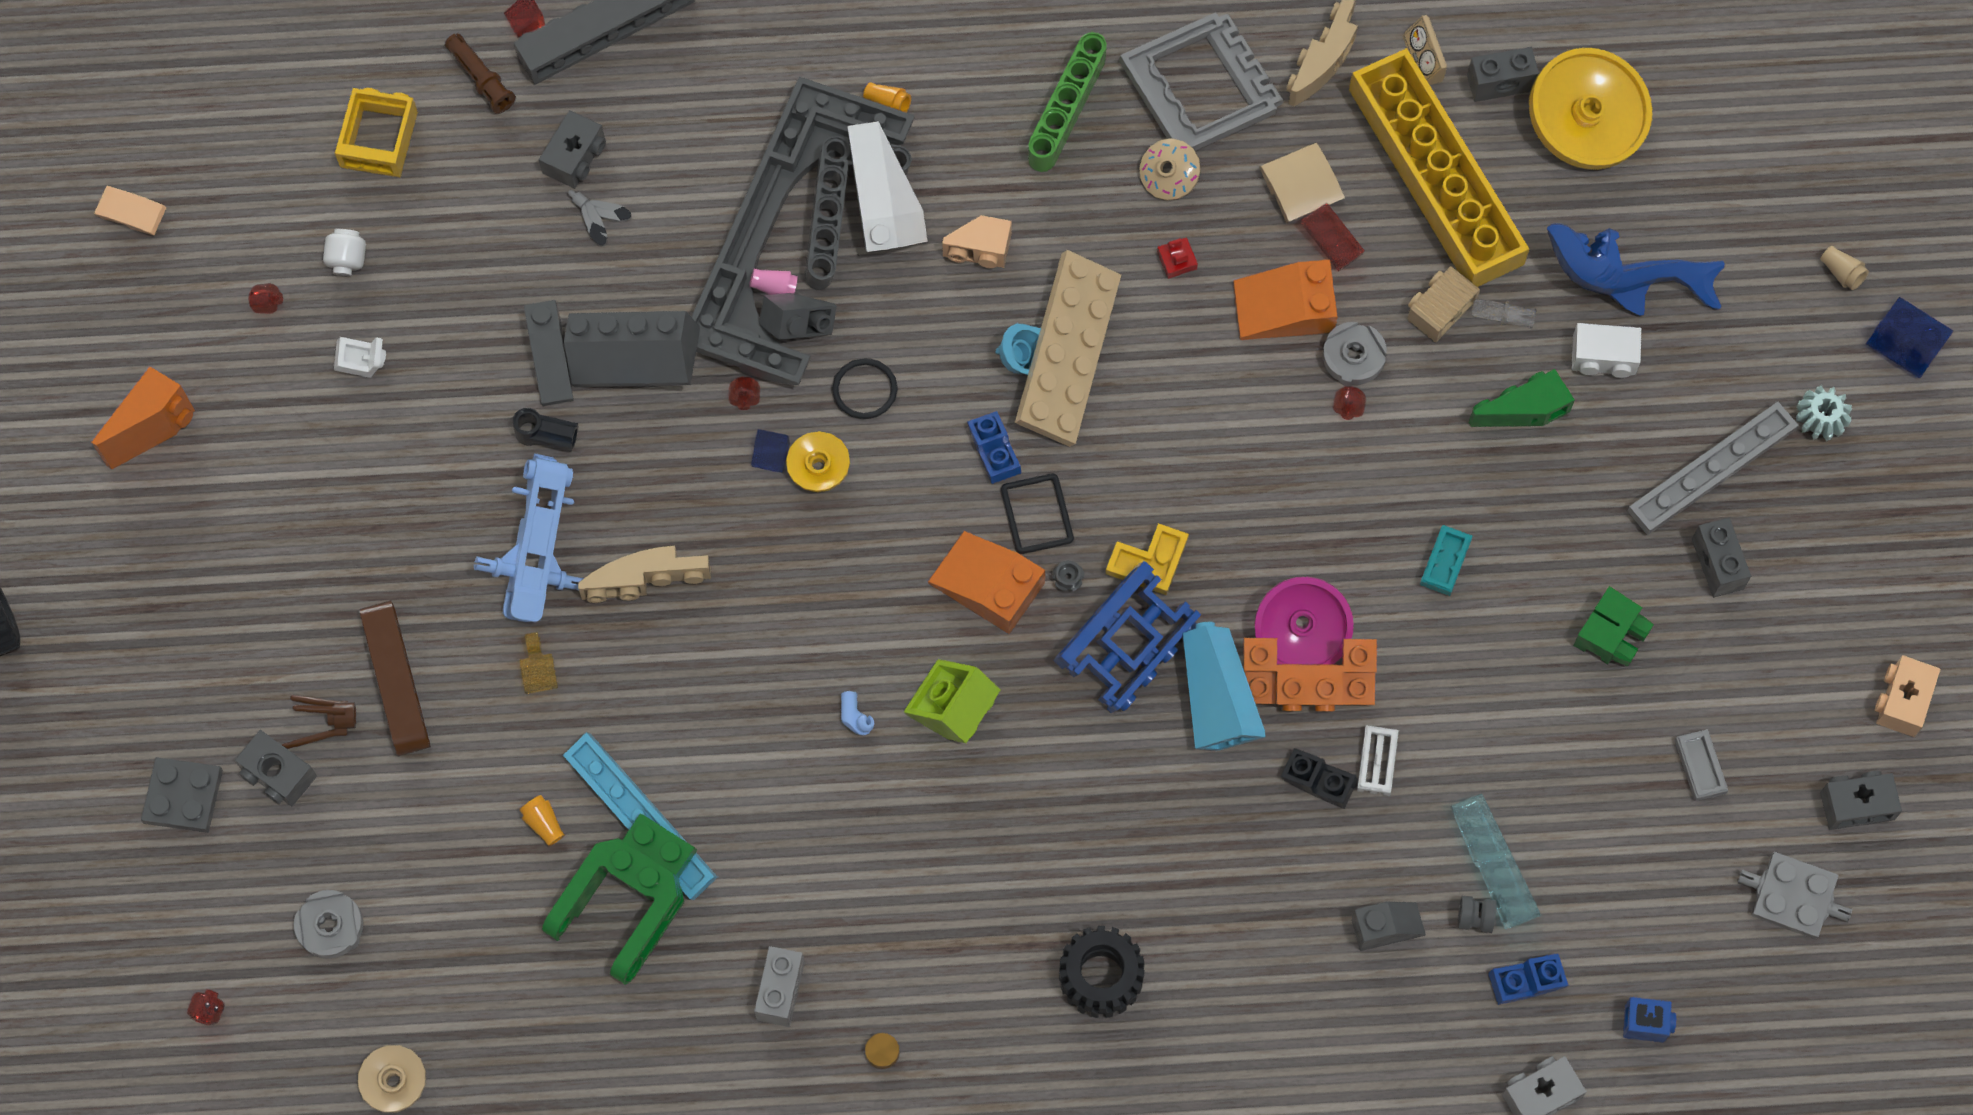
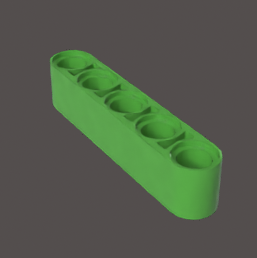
[1028,32,1107,172]

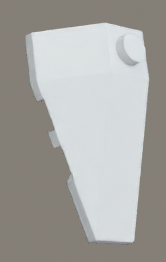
[847,121,928,252]

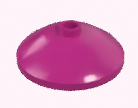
[1254,577,1354,664]

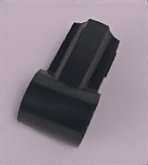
[513,408,579,452]

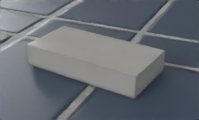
[1674,729,1729,802]

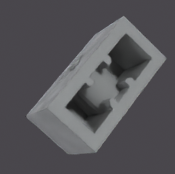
[754,946,805,1027]
[1502,1056,1587,1115]

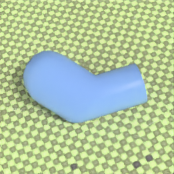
[841,691,875,735]

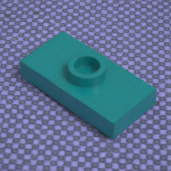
[1420,525,1473,596]

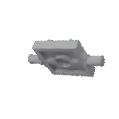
[1737,852,1852,939]

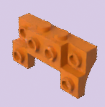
[1243,638,1377,711]

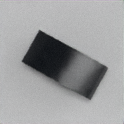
[1281,748,1358,809]

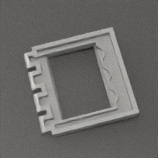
[1119,12,1284,151]

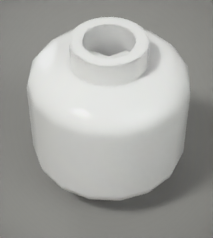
[323,229,366,276]

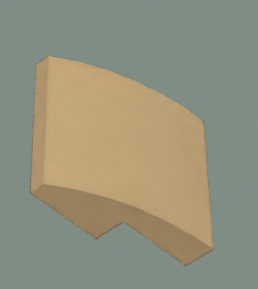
[1260,143,1345,223]

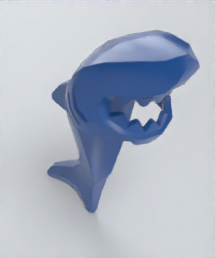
[1547,223,1725,315]

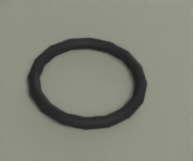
[832,358,898,419]

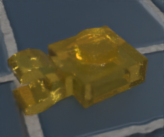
[520,632,558,694]

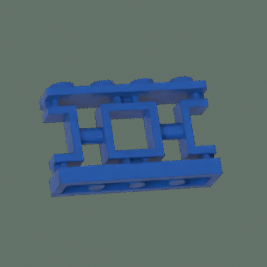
[1053,561,1201,713]

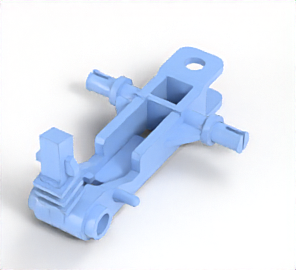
[474,453,584,622]

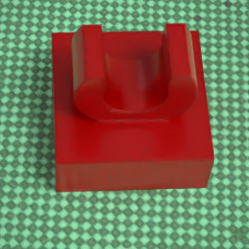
[1157,237,1198,279]

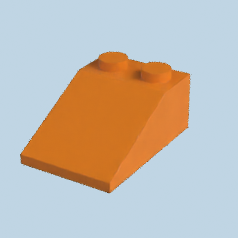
[1233,260,1337,340]
[91,367,195,469]
[928,531,1045,634]

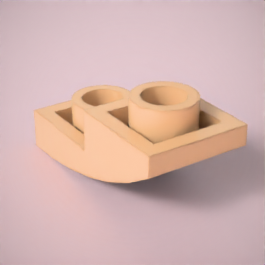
[94,186,167,235]

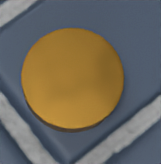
[865,1033,899,1069]

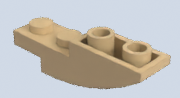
[1286,0,1358,106]
[578,546,711,603]

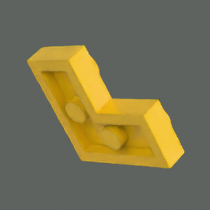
[1106,523,1189,595]

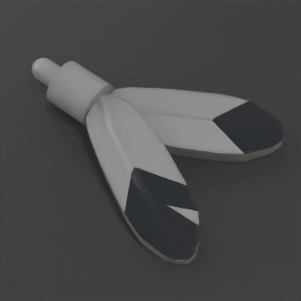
[568,190,632,247]

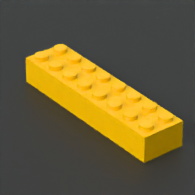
[1349,48,1529,287]

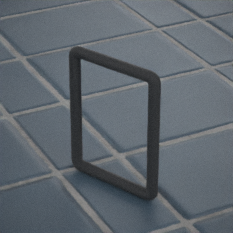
[1001,473,1074,554]

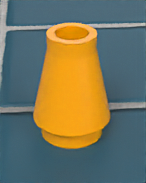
[863,82,911,113]
[520,795,565,847]

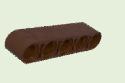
[360,600,431,757]

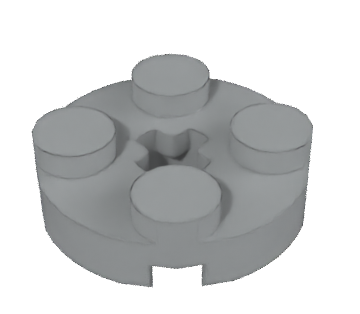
[1323,322,1387,387]
[294,890,363,959]

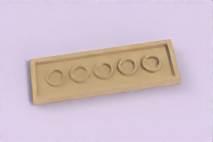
[1015,250,1121,447]

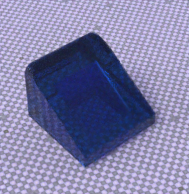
[751,429,790,473]

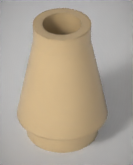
[1820,246,1869,290]

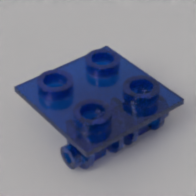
[1866,297,1953,379]

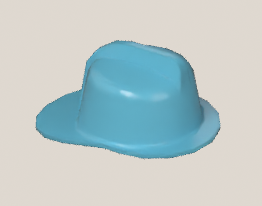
[995,324,1041,375]

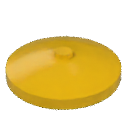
[1529,48,1652,170]

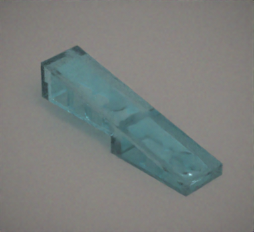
[1450,793,1541,929]

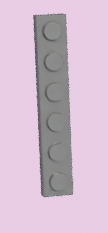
[1627,402,1799,535]

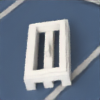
[1357,725,1399,796]

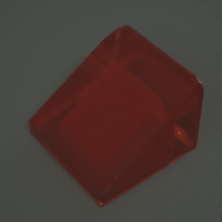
[504,0,545,38]

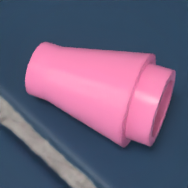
[749,269,798,295]

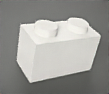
[1572,323,1641,378]

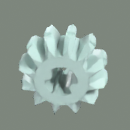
[1796,385,1852,442]

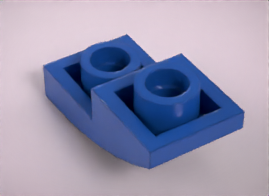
[967,411,1022,484]
[1488,953,1568,1005]

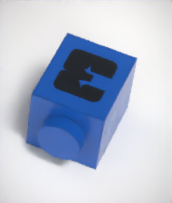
[1623,997,1676,1043]

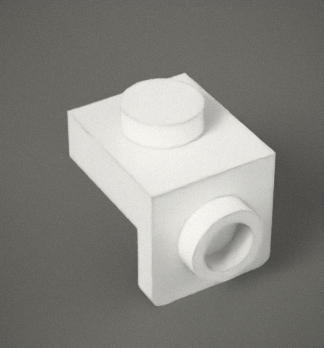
[334,337,386,378]

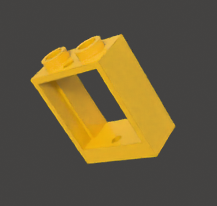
[335,88,418,177]

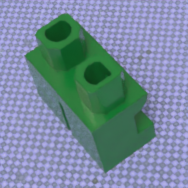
[1573,586,1654,667]

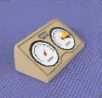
[1403,15,1447,85]

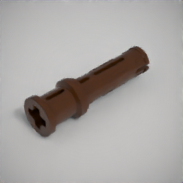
[444,33,516,114]

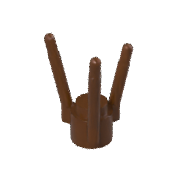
[282,695,356,749]

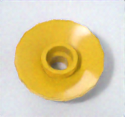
[786,431,850,492]

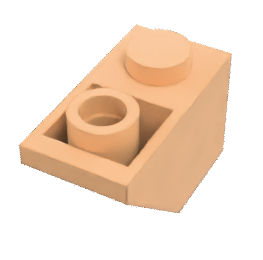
[942,215,1012,268]

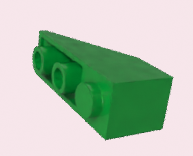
[1469,369,1575,427]

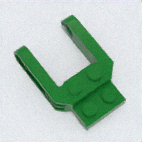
[542,813,697,985]

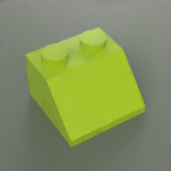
[904,659,1001,743]

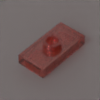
[1301,202,1365,272]

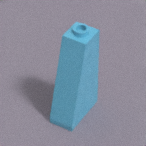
[1183,622,1266,751]

